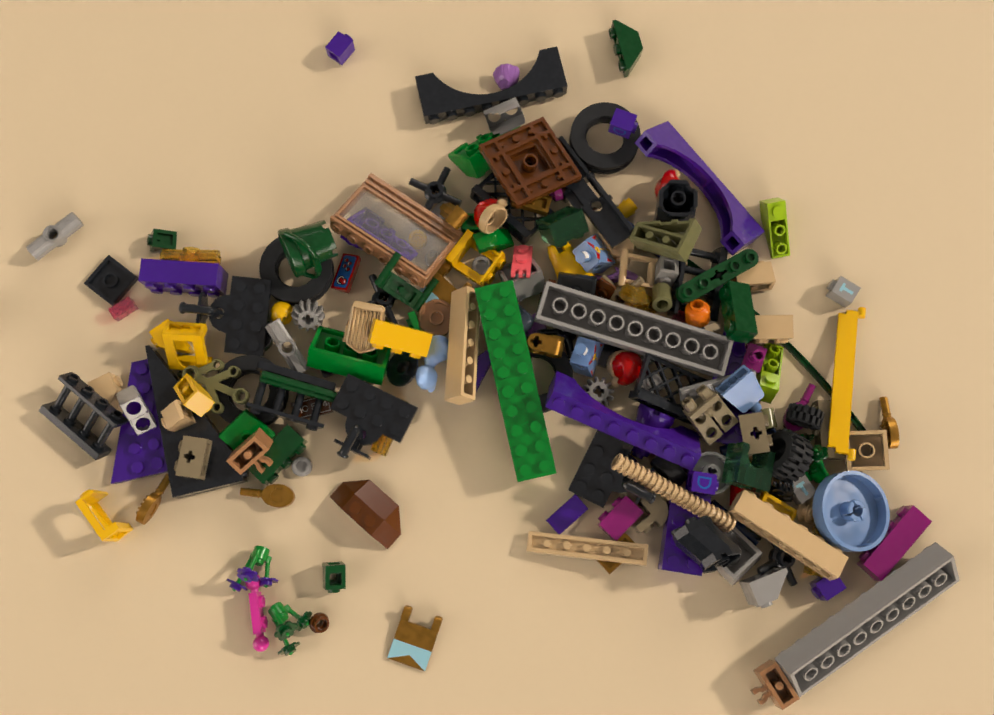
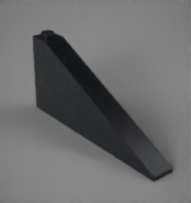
[145,345,249,499]

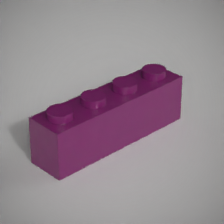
[857,505,932,581]

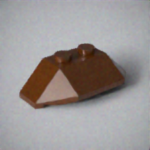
[330,480,401,549]

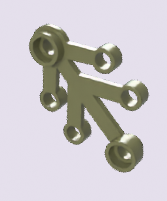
[182,359,250,414]

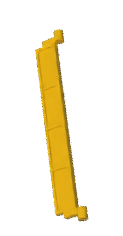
[827,307,866,461]

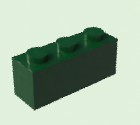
[719,280,758,343]
[248,424,307,485]

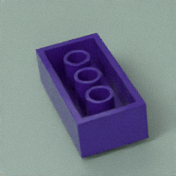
[138,258,228,298]
[658,492,711,576]

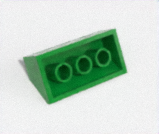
[306,326,391,386]

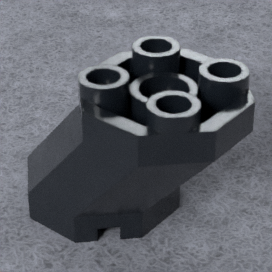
[653,180,698,222]
[671,516,742,574]

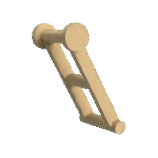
[618,249,688,290]

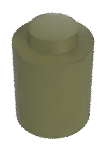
[652,283,672,312]

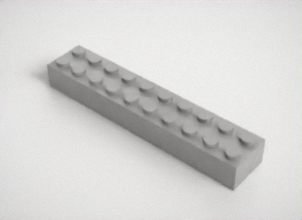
[534,281,734,378]
[775,542,960,697]

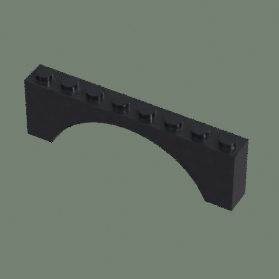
[415,46,567,124]

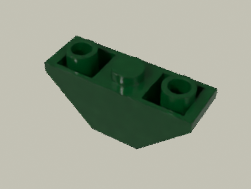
[609,20,643,78]

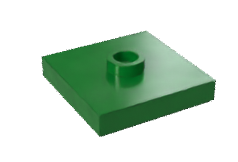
[218,409,276,450]

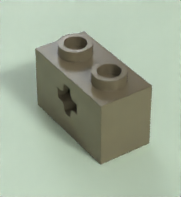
[738,411,773,455]
[174,435,212,480]

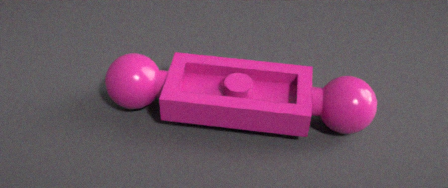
[245,575,269,652]

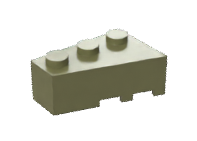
[629,218,702,263]

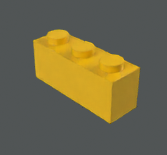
[368,318,433,359]

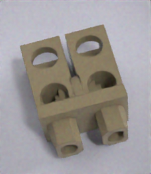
[681,384,739,445]

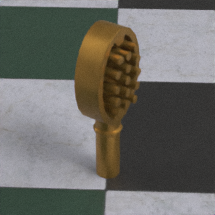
[879,397,899,449]
[136,473,170,525]
[240,484,295,508]

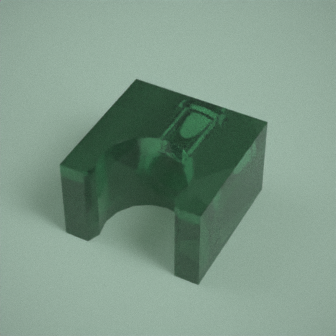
[721,442,776,492]

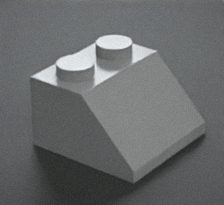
[497,257,545,302]
[717,527,762,586]
[739,567,788,608]

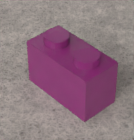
[597,496,643,541]

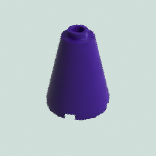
[632,403,675,459]

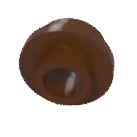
[309,612,329,633]

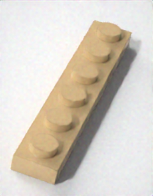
[526,531,648,566]

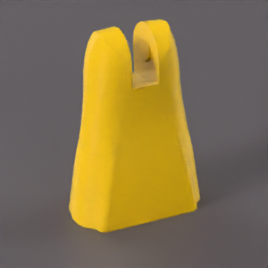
[547,239,594,280]

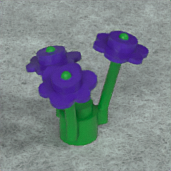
[227,545,278,592]

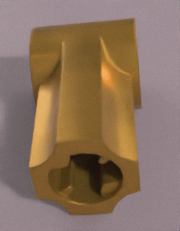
[439,202,469,230]

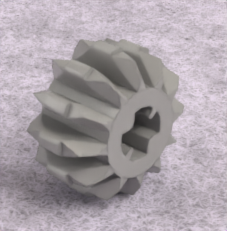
[291,298,325,332]
[582,376,615,407]

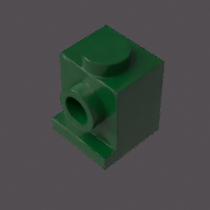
[322,561,346,593]

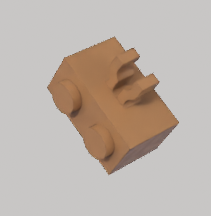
[226,427,274,475]
[750,660,800,710]

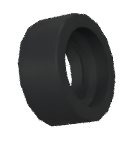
[650,456,687,486]

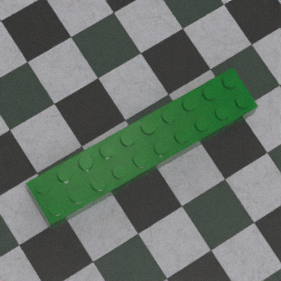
[474,280,557,482]

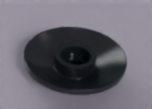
[386,351,418,387]

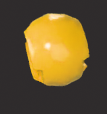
[270,301,293,325]

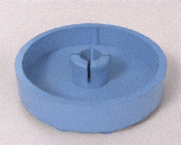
[812,470,890,552]

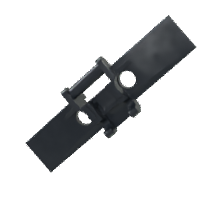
[558,136,633,248]

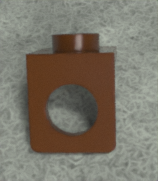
[595,278,616,300]

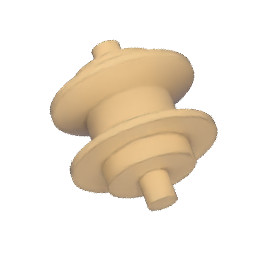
[796,503,814,524]

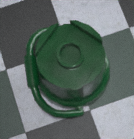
[278,220,338,279]

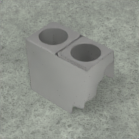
[483,97,525,135]
[116,385,156,436]

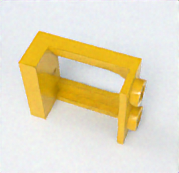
[445,229,506,287]
[162,321,213,370]
[75,489,133,542]

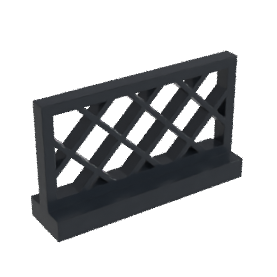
[470,172,555,245]
[628,353,709,425]

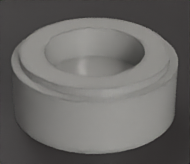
[472,256,491,275]
[292,457,312,477]

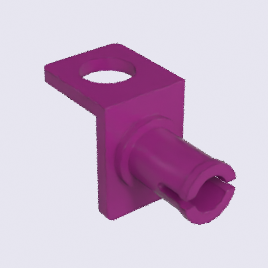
[741,342,768,373]

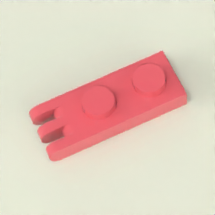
[511,245,533,278]

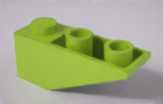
[759,197,790,259]
[756,343,784,404]

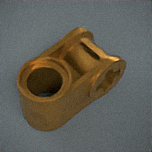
[527,333,565,358]

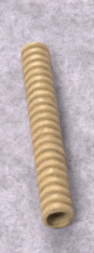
[611,453,736,533]

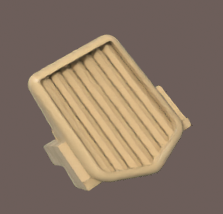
[343,301,389,354]

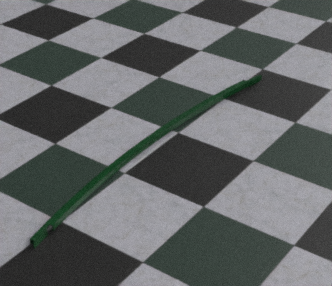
[687,259,866,431]

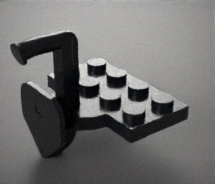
[179,276,272,356]
[330,374,418,460]
[568,430,656,508]

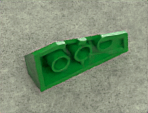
[448,120,520,178]

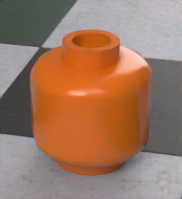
[685,299,710,328]

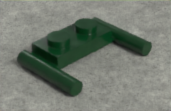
[374,251,439,312]

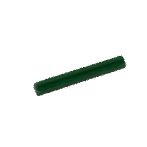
[259,371,337,403]

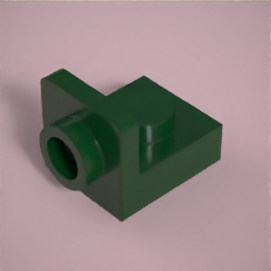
[147,229,177,252]

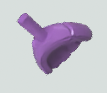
[493,64,520,90]

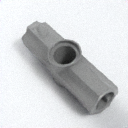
[26,212,84,261]
[265,318,310,373]

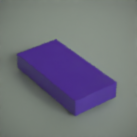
[546,494,588,534]

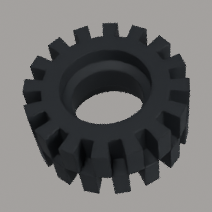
[785,403,825,430]

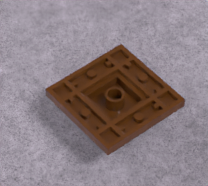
[478,117,582,209]

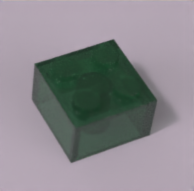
[536,206,589,247]

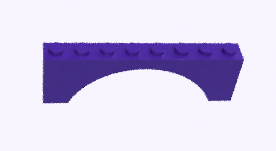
[635,121,765,256]
[545,371,702,471]

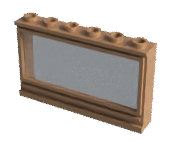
[330,173,463,288]

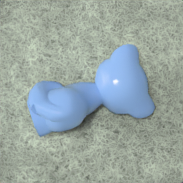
[415,335,448,393]

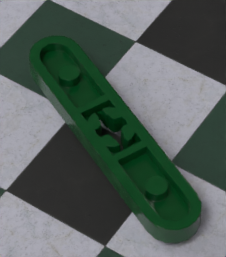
[676,249,759,303]

